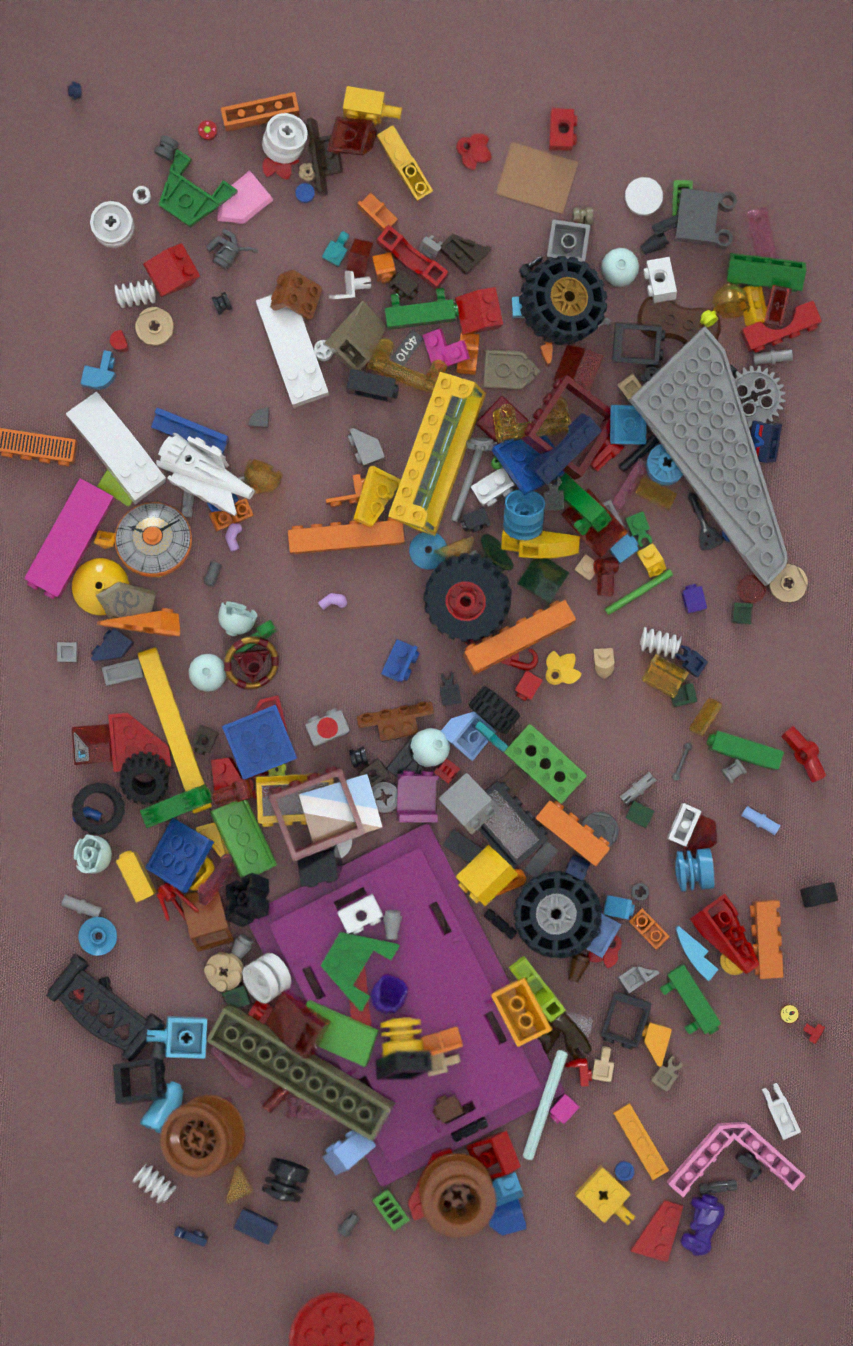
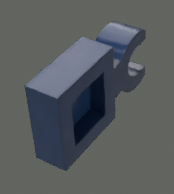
[675,645,708,677]
[174,1226,208,1247]

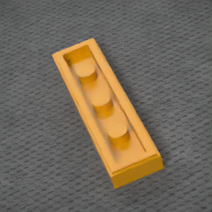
[613,1103,669,1180]

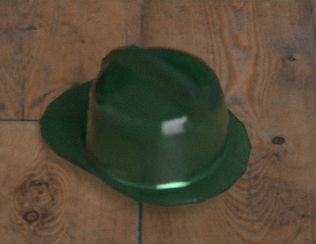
[481,534,514,572]

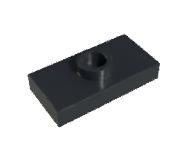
[443,829,483,863]

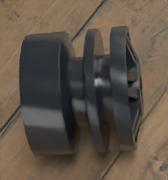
[262,1157,310,1203]

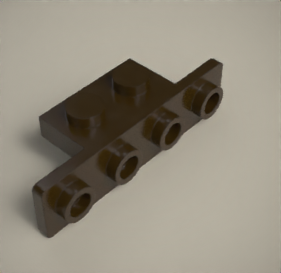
[306,118,343,196]

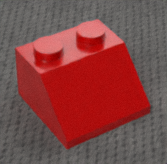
[143,243,200,297]
[455,287,503,335]
[466,1131,521,1179]

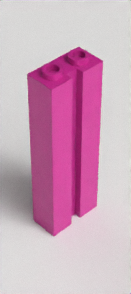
[24,478,115,599]

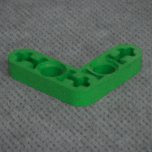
[226,620,278,660]

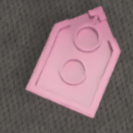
[217,171,274,224]

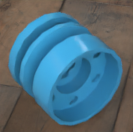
[646,444,683,486]
[503,489,545,540]
[675,848,714,892]

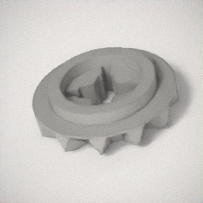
[466,437,497,451]
[372,782,397,813]

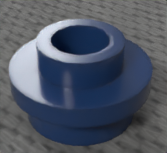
[68,81,81,101]

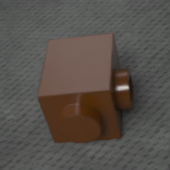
[432,1093,464,1123]

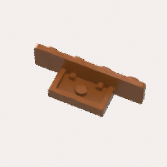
[357,701,434,741]

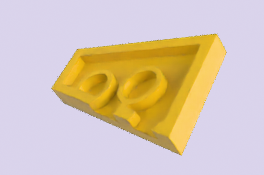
[353,466,401,527]

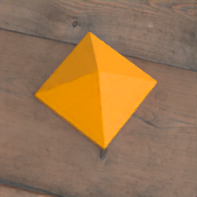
[94,530,115,549]

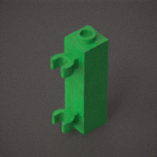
[385,288,459,330]
[548,473,612,536]
[140,784,212,829]
[659,964,721,1035]

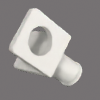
[329,271,371,299]

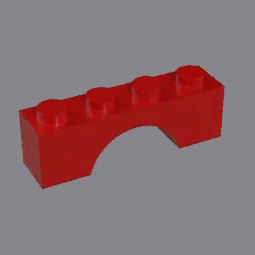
[377,225,449,290]
[740,300,822,353]

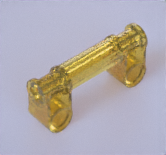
[367,338,448,393]
[493,397,572,443]

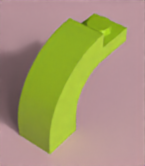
[509,956,566,1022]

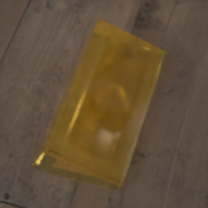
[635,477,677,511]
[689,698,723,737]

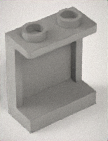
[439,773,499,834]

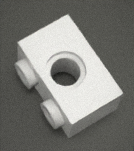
[643,257,677,303]
[666,803,701,847]
[338,894,383,934]

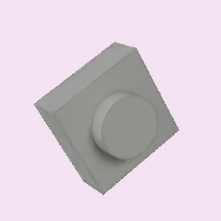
[57,642,78,662]

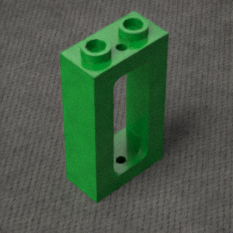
[706,731,784,771]

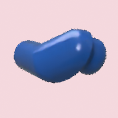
[73,806,102,822]

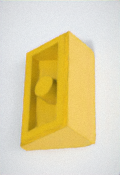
[739,286,769,326]

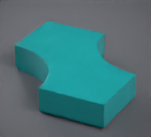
[475,721,508,752]

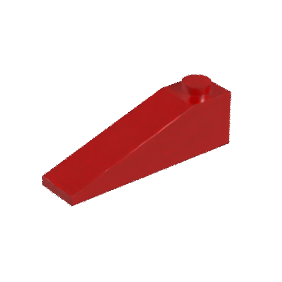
[690,893,760,975]

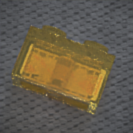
[641,654,689,699]

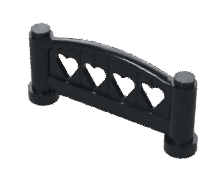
[46,953,165,1062]

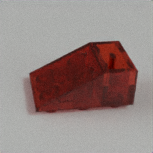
[561,489,628,558]
[266,991,331,1060]

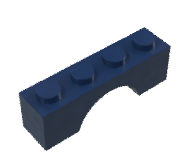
[527,413,602,485]

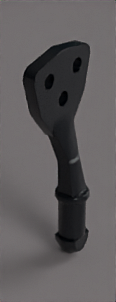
[688,493,723,551]

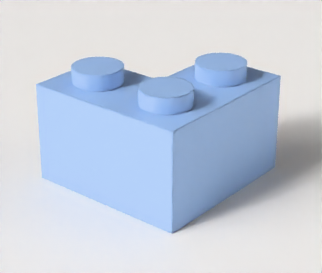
[322,1130,376,1175]

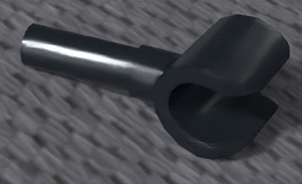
[519,256,543,278]

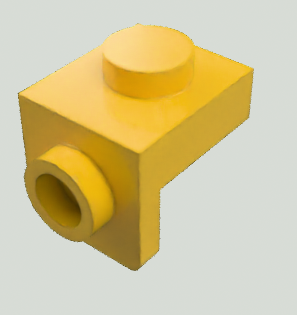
[636,543,667,578]

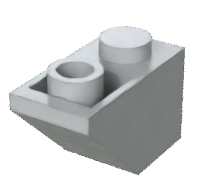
[348,428,385,467]

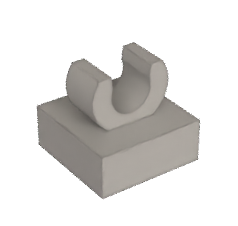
[418,235,442,260]

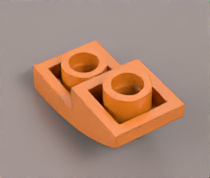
[209,498,254,532]
[629,908,670,951]

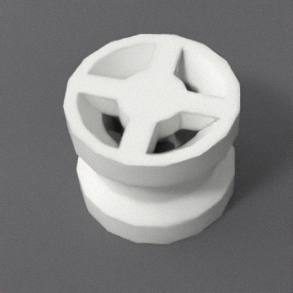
[314,340,333,361]

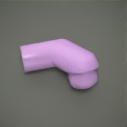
[225,523,242,552]
[318,593,347,610]

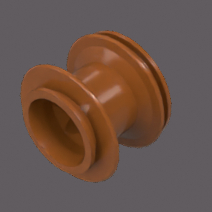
[160,1095,246,1177]
[419,1153,496,1238]

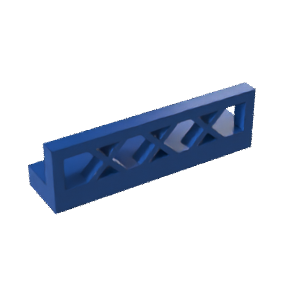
[151,408,229,455]

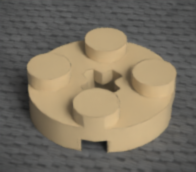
[135,307,174,346]
[769,564,808,603]
[204,952,244,992]

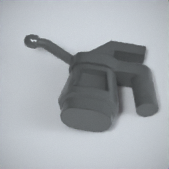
[206,229,258,270]

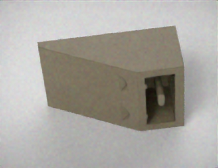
[325,301,387,371]

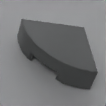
[248,408,269,427]

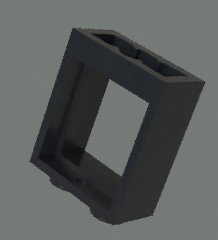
[612,322,665,365]
[347,369,399,403]
[600,990,652,1050]
[375,1051,433,1080]
[113,1058,167,1105]

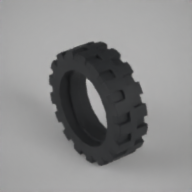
[72,783,125,835]

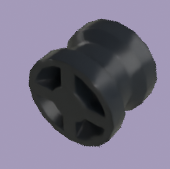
[212,292,233,315]
[349,746,368,768]

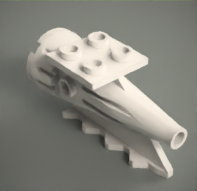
[156,433,254,516]

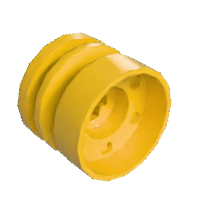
[380,1017,424,1056]

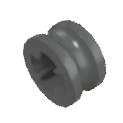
[631,883,649,901]

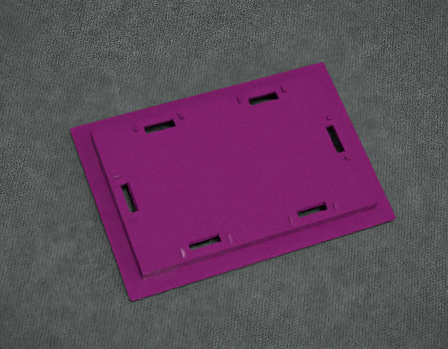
[249,823,565,1187]

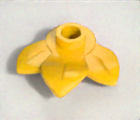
[546,651,582,685]

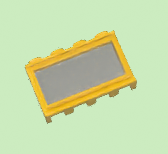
[255,773,334,827]

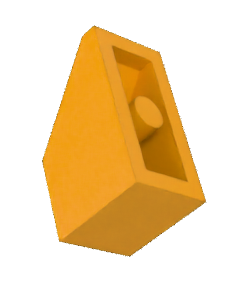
[642,1022,672,1067]

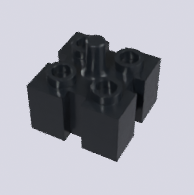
[225,872,270,927]

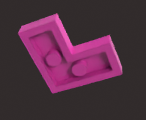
[423,329,470,371]

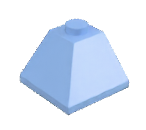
[441,712,497,761]

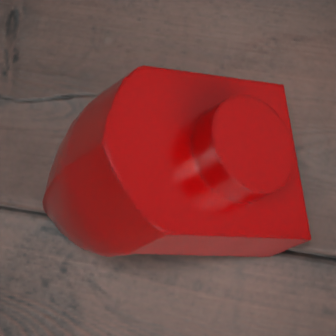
[564,1058,592,1086]

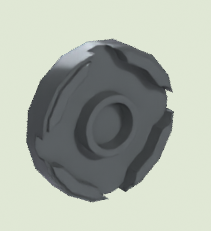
[581,812,618,847]

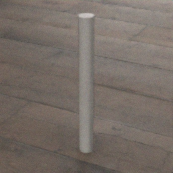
[451,450,483,522]

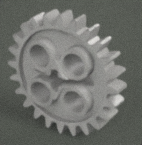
[733,366,786,428]

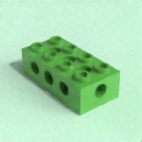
[503,724,587,804]

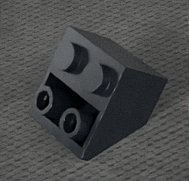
[298,845,343,887]

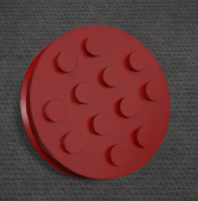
[289,1292,375,1346]

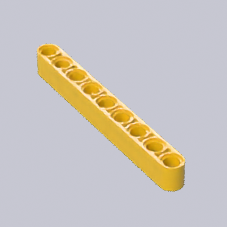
[137,647,212,814]

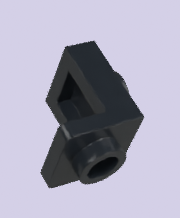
[735,1151,762,1182]

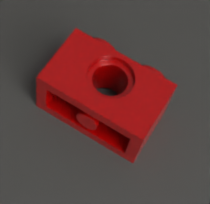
[549,108,578,151]

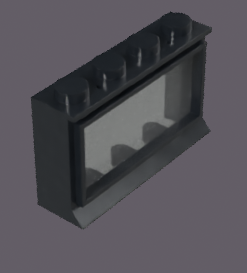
[478,780,548,869]

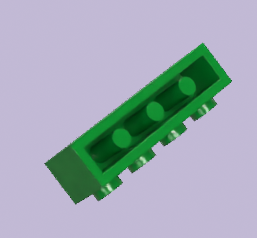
[726,253,806,292]

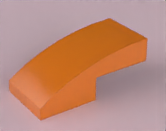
[457,333,480,375]
[540,341,552,367]

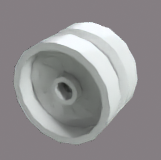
[262,113,308,164]
[90,201,135,248]
[242,953,291,1003]

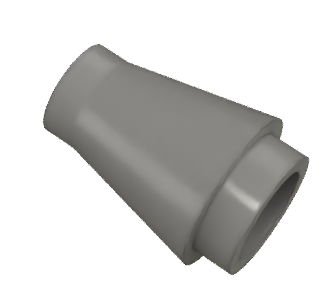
[383,910,402,939]
[231,934,253,960]

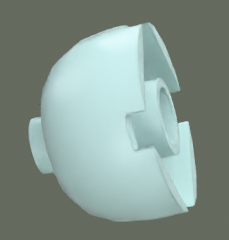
[601,248,639,287]
[218,601,257,636]
[188,654,227,692]
[410,728,450,767]
[74,835,112,874]

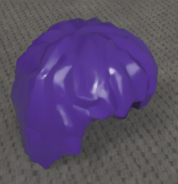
[370,975,408,1015]

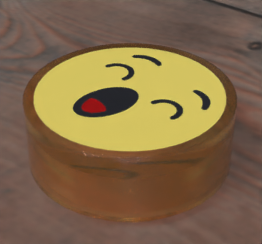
[779,1004,799,1024]

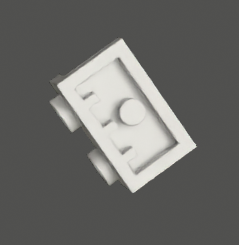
[470,467,515,507]

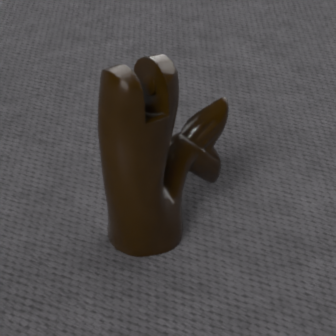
[537,1012,592,1059]

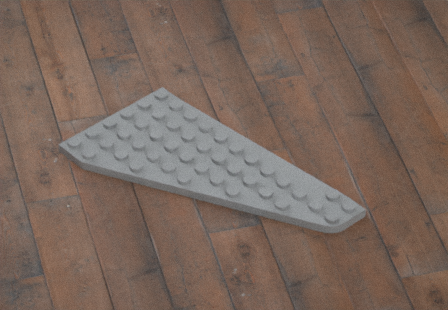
[629,327,787,586]

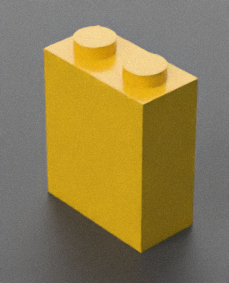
[456,844,518,906]
[116,850,157,903]

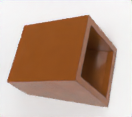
[181,886,235,952]

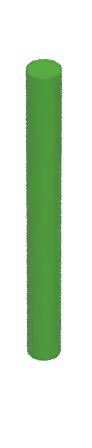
[605,569,673,615]

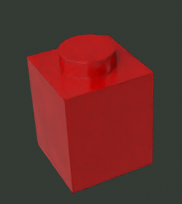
[514,670,543,702]

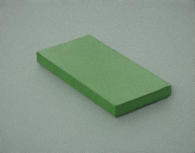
[210,795,277,880]
[296,1000,379,1067]

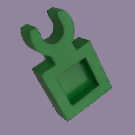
[625,511,652,548]

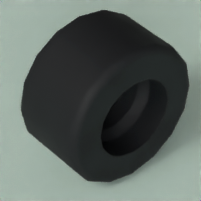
[800,882,838,908]

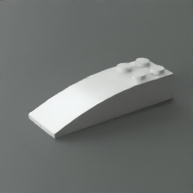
[256,295,329,408]
[66,391,166,504]

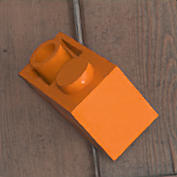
[372,252,396,284]

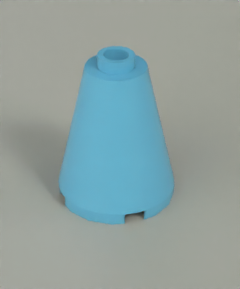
[140,1081,184,1134]

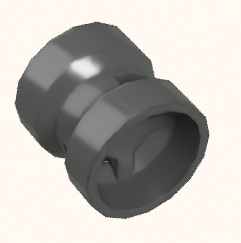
[154,135,179,161]

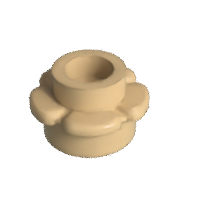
[299,163,316,181]

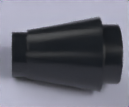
[640,233,669,256]

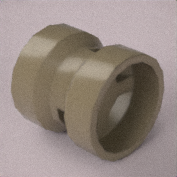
[573,207,593,226]

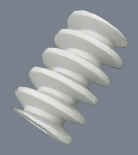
[115,280,156,308]
[640,627,682,659]
[133,1163,177,1203]

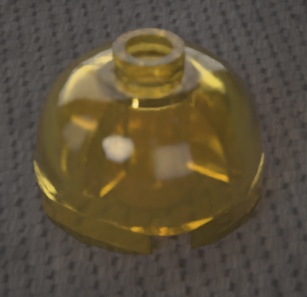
[712,283,750,319]
[244,459,283,494]

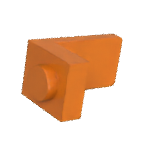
[325,474,365,507]

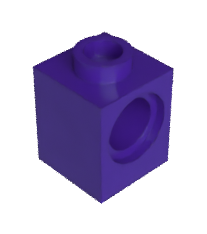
[681,584,707,614]

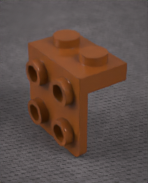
[270,270,322,320]

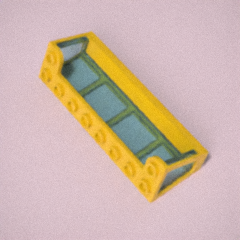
[388,372,486,536]

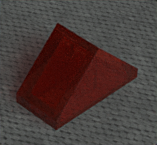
[346,238,373,278]
[764,285,792,326]
[683,814,717,854]

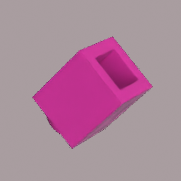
[549,1093,579,1124]

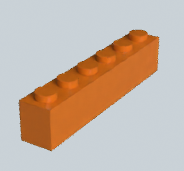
[288,517,405,555]
[463,600,576,675]

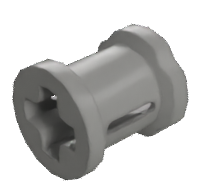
[721,759,747,784]

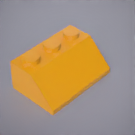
[491,978,552,1047]

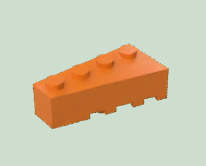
[749,900,783,979]

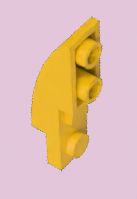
[376,125,433,201]
[501,530,580,559]

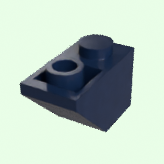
[91,628,134,662]

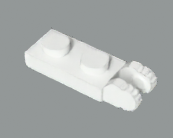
[762,1083,801,1140]

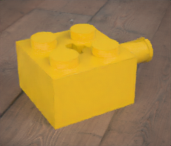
[343,86,402,126]
[575,1165,635,1225]

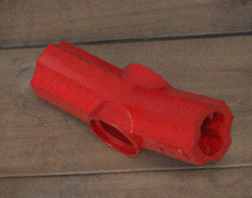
[781,726,827,782]

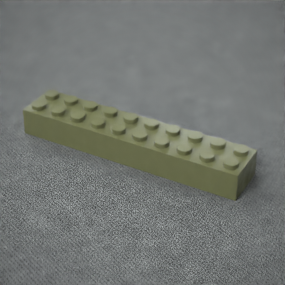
[206,1004,395,1141]

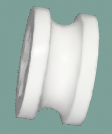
[133,186,151,205]

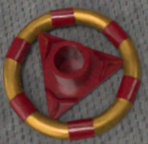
[224,636,279,689]

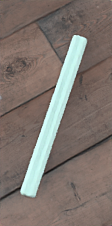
[523,1050,568,1160]

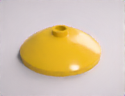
[72,558,129,615]

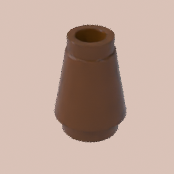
[568,953,590,982]

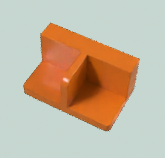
[357,193,398,232]
[420,1026,463,1056]

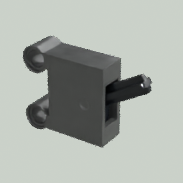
[652,188,737,250]

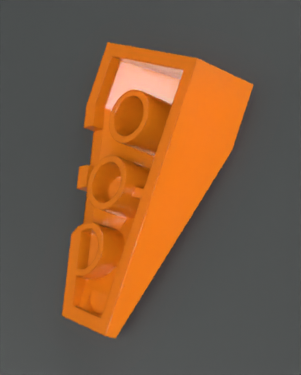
[97,608,180,637]

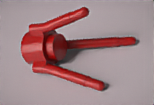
[156,883,199,921]

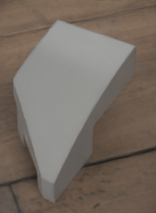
[617,967,659,994]

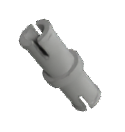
[753,348,793,365]
[620,772,657,805]
[61,894,102,917]

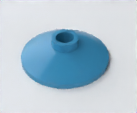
[409,532,447,570]
[78,917,117,956]

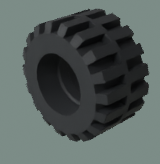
[469,686,520,734]
[120,751,169,805]

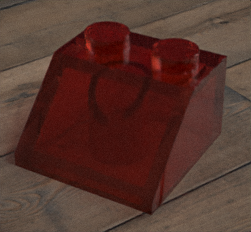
[553,345,604,392]

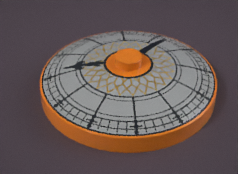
[115,502,192,577]

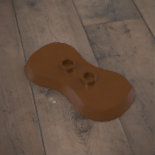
[637,297,721,345]

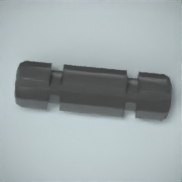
[699,1180,737,1194]

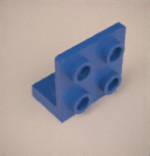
[381,639,420,683]

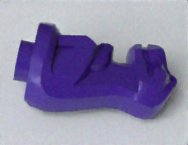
[681,1194,725,1256]

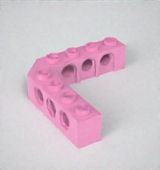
[667,1122,806,1197]

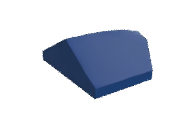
[489,1198,527,1236]

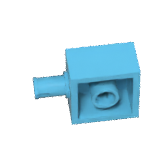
[146,1016,207,1058]

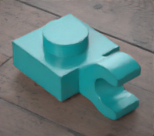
[322,231,349,267]

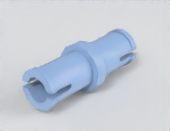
[741,806,781,836]

